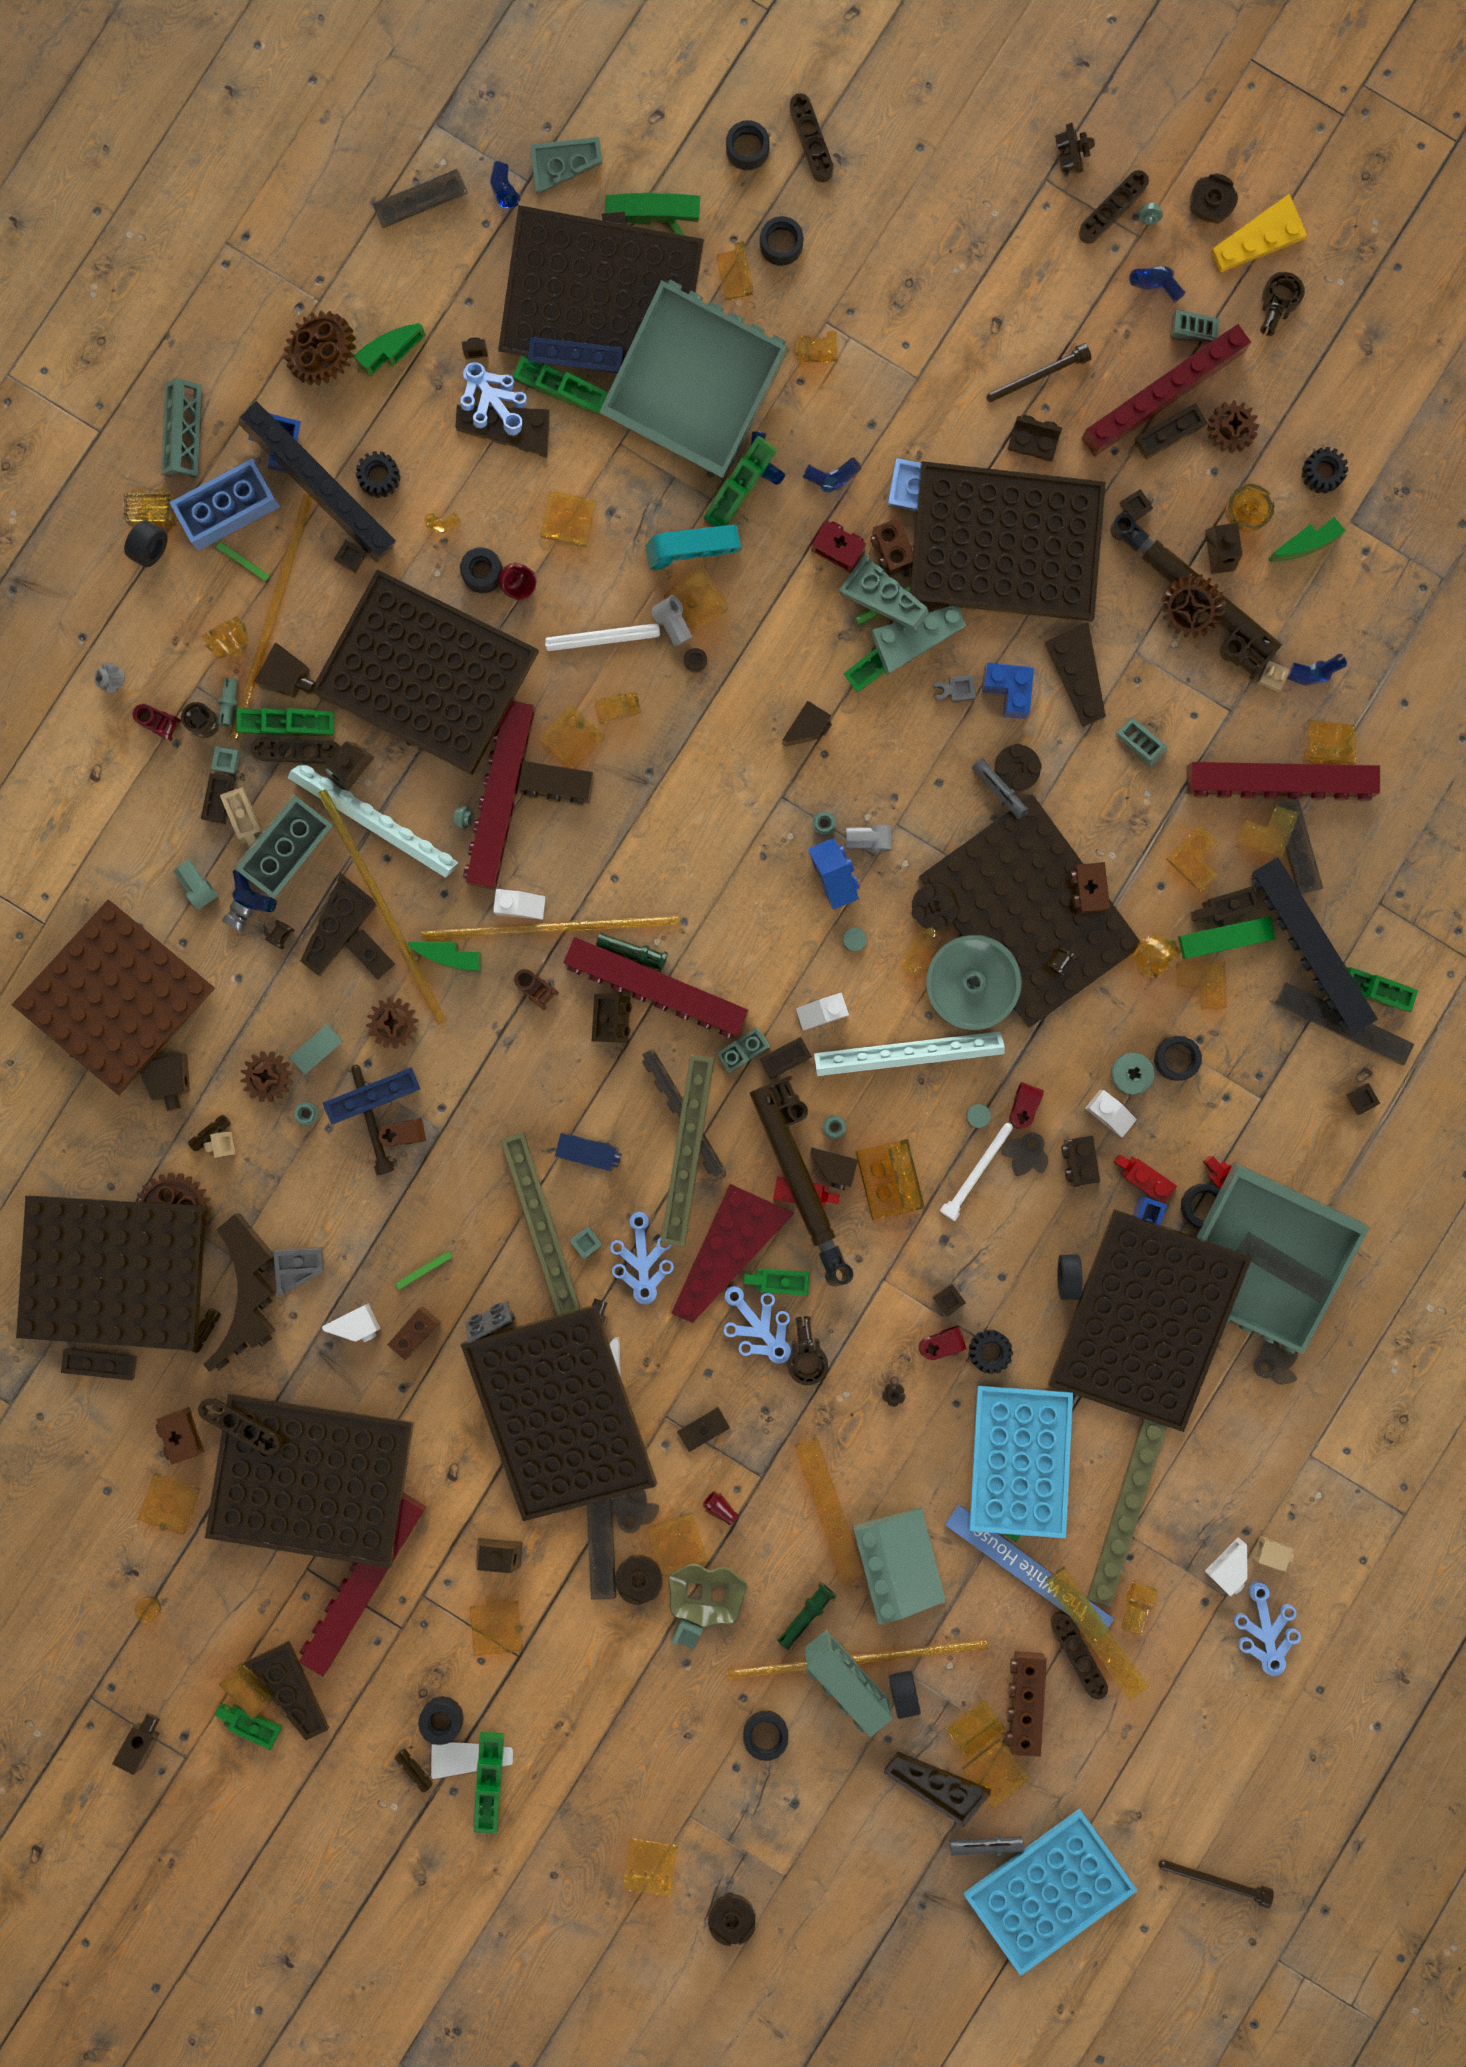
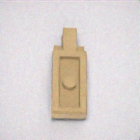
[220,787,261,848]

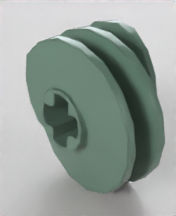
[1111,1053,1154,1095]

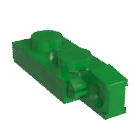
[743,1268,810,1296]
[214,1703,283,1750]

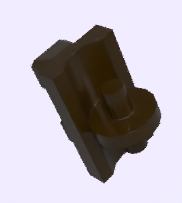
[1055,123,1095,173]

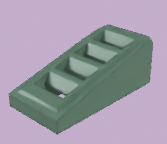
[1171,310,1220,343]
[1116,717,1167,768]

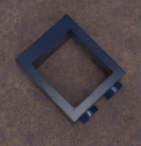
[555,1133,622,1171]

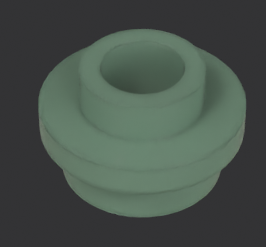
[1139,203,1163,225]
[454,806,474,829]
[812,812,836,835]
[294,1102,318,1125]
[823,1116,846,1139]

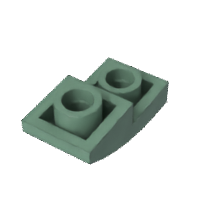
[289,1024,343,1074]
[717,1027,771,1073]

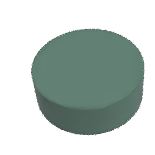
[843,928,867,952]
[966,1104,991,1128]

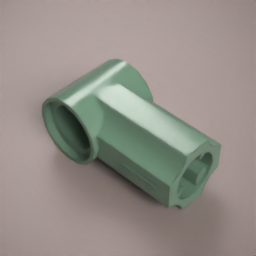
[173,860,218,910]

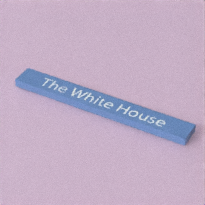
[945,1504,1114,1638]

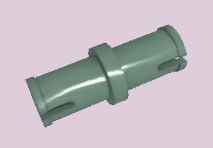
[217,678,238,727]

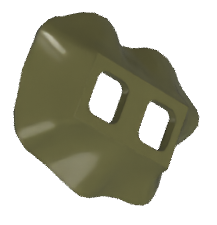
[668,1564,747,1627]

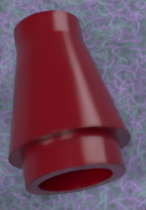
[703,1491,738,1526]

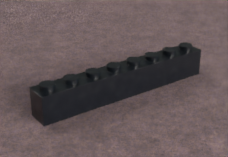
[239,401,396,563]
[1251,857,1378,1035]

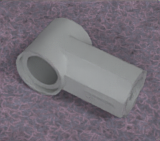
[652,596,692,647]
[845,825,892,851]

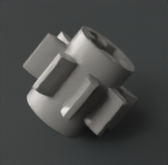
[94,663,124,693]

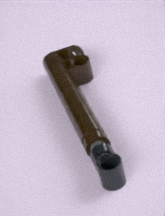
[1110,513,1283,680]
[749,1076,853,1287]

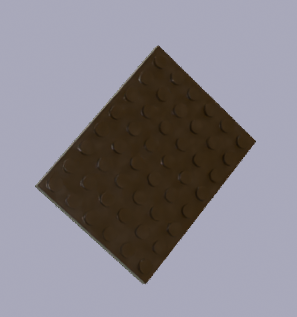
[498,205,705,374]
[909,461,1106,621]
[310,569,539,775]
[919,794,1143,1028]
[16,1195,206,1351]
[1048,1209,1252,1432]
[461,1304,657,1521]
[205,1394,414,1568]

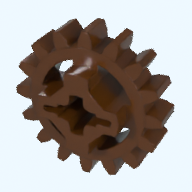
[1206,400,1259,454]
[366,997,419,1049]
[240,1051,293,1102]

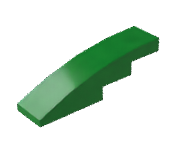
[605,193,700,225]
[512,356,608,414]
[703,436,778,527]
[843,648,886,693]
[235,708,334,736]
[1178,917,1276,960]
[1346,967,1418,1013]
[473,1732,504,1834]

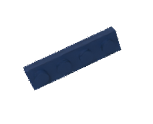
[528,337,624,372]
[322,1067,421,1126]

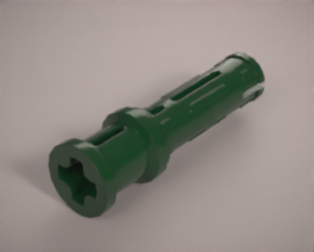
[596,933,668,972]
[777,1582,837,1650]

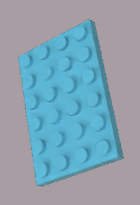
[969,1386,1073,1538]
[964,1808,1138,1976]

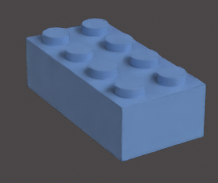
[169,458,280,551]

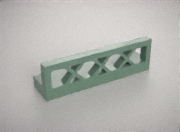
[161,378,202,478]

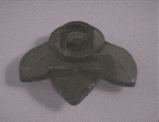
[1002,1133,1048,1176]
[1253,1341,1298,1385]
[612,1490,659,1533]

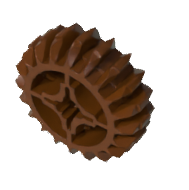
[1161,574,1226,638]

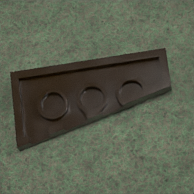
[455,405,550,458]
[1045,623,1106,727]
[300,873,378,976]
[244,1641,329,1740]
[884,1752,991,1827]

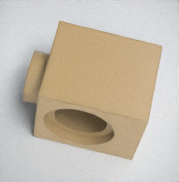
[1253,1535,1294,1572]

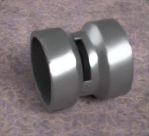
[222,901,254,932]

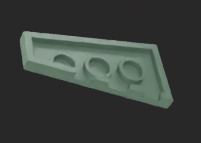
[839,554,929,631]
[871,606,966,676]

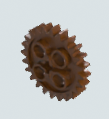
[284,311,356,386]
[137,1173,213,1229]

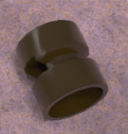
[181,702,219,738]

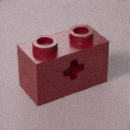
[811,521,866,573]

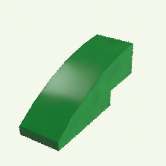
[354,323,426,377]
[1268,517,1346,562]
[408,942,482,972]

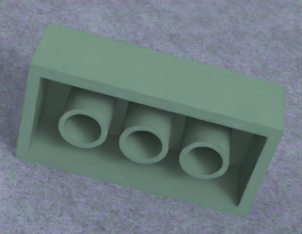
[235,794,333,899]
[805,1629,893,1737]

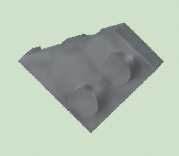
[273,1247,324,1296]

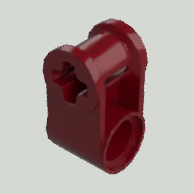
[132,704,181,742]
[1009,1082,1044,1129]
[918,1326,967,1360]

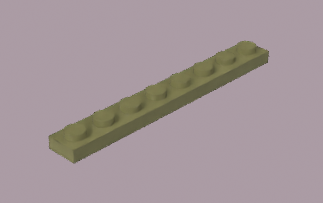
[661,1054,715,1247]
[501,1132,581,1315]
[1087,1418,1167,1607]

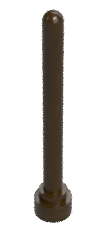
[986,343,1092,402]
[351,1065,394,1176]
[1159,1860,1274,1909]

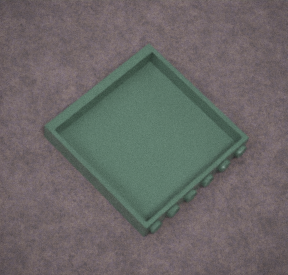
[599,280,789,479]
[1196,1162,1369,1354]

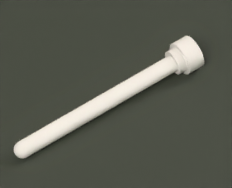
[940,1123,1013,1222]

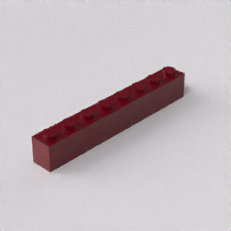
[1082,324,1251,456]
[463,701,535,891]
[1187,762,1380,801]
[563,937,748,1039]
[299,1492,426,1677]

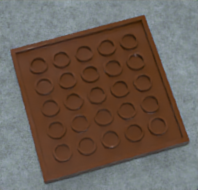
[12,899,215,1095]

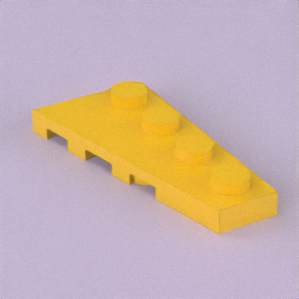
[1211,194,1307,273]

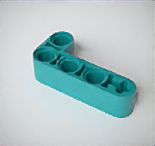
[645,525,742,570]

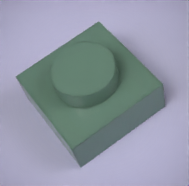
[211,746,240,775]
[569,1226,603,1259]

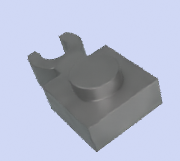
[933,675,976,703]

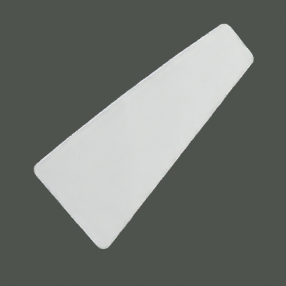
[431,1742,513,1779]

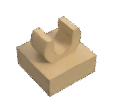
[1257,661,1290,693]
[204,1131,236,1158]

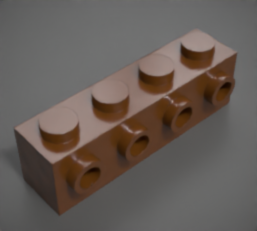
[1005,1651,1047,1757]

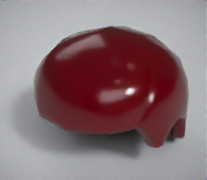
[498,562,537,601]

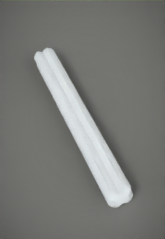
[545,623,660,651]

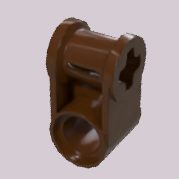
[514,969,559,1011]
[378,1118,426,1146]

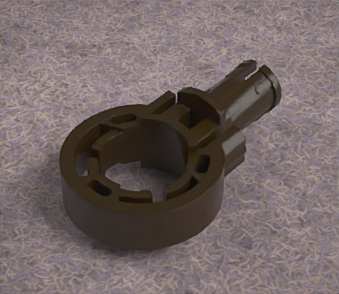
[1260,272,1305,336]
[787,1316,828,1385]

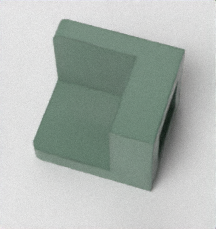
[671,1619,703,1649]

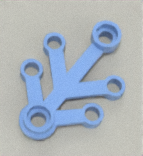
[461,362,527,435]
[610,1212,674,1304]
[724,1286,791,1364]
[1233,1581,1301,1676]

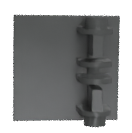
[466,1301,516,1343]

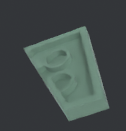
[530,137,602,195]

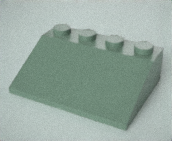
[853,1508,946,1625]

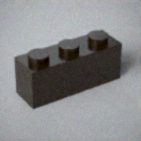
[518,761,594,806]

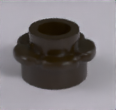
[882,1383,906,1407]

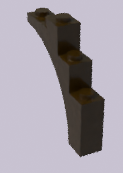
[203,1213,276,1372]

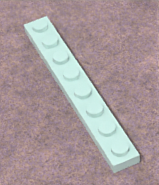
[288,764,458,878]
[814,1031,1005,1076]

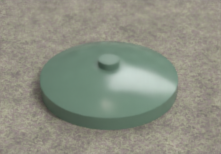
[926,935,1022,1030]

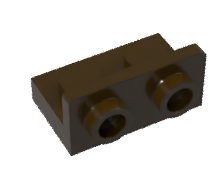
[1007,415,1062,462]
[591,994,632,1044]
[1061,1136,1100,1187]

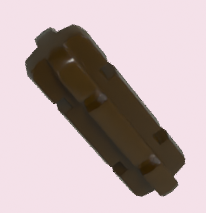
[188,1115,231,1151]
[192,1308,221,1353]
[395,1749,433,1793]

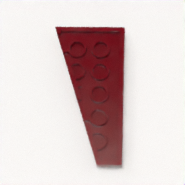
[671,1184,794,1323]

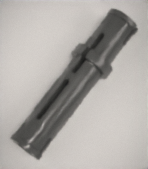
[972,758,1029,819]
[950,1835,1023,1856]

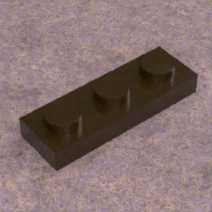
[1134,403,1208,460]
[61,1348,137,1381]

